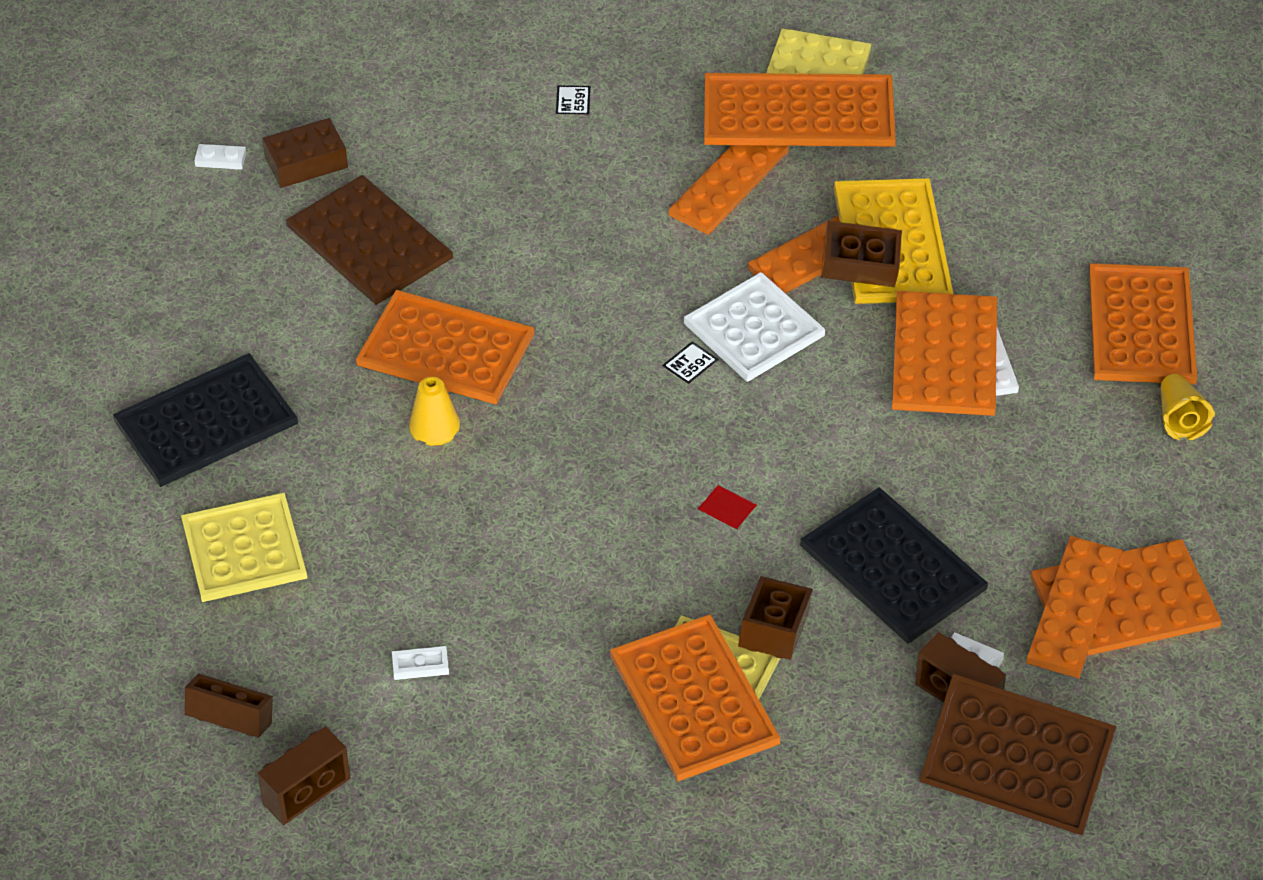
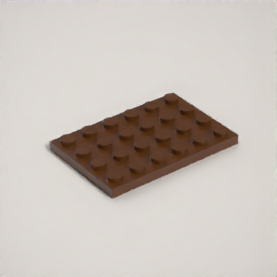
[286,175,453,305]
[919,674,1117,835]

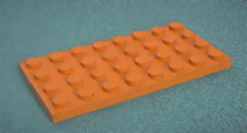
[704,73,896,147]

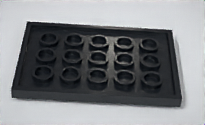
[113,353,298,487]
[800,487,988,644]

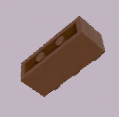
[185,673,273,738]

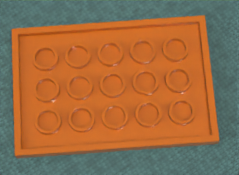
[1089,263,1197,384]
[356,290,535,405]
[892,291,997,416]
[1030,539,1222,656]
[610,614,780,782]

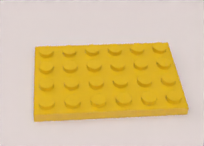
[833,178,954,304]

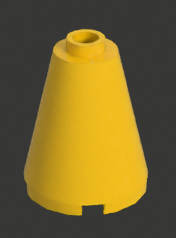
[1160,374,1215,440]
[409,377,460,446]

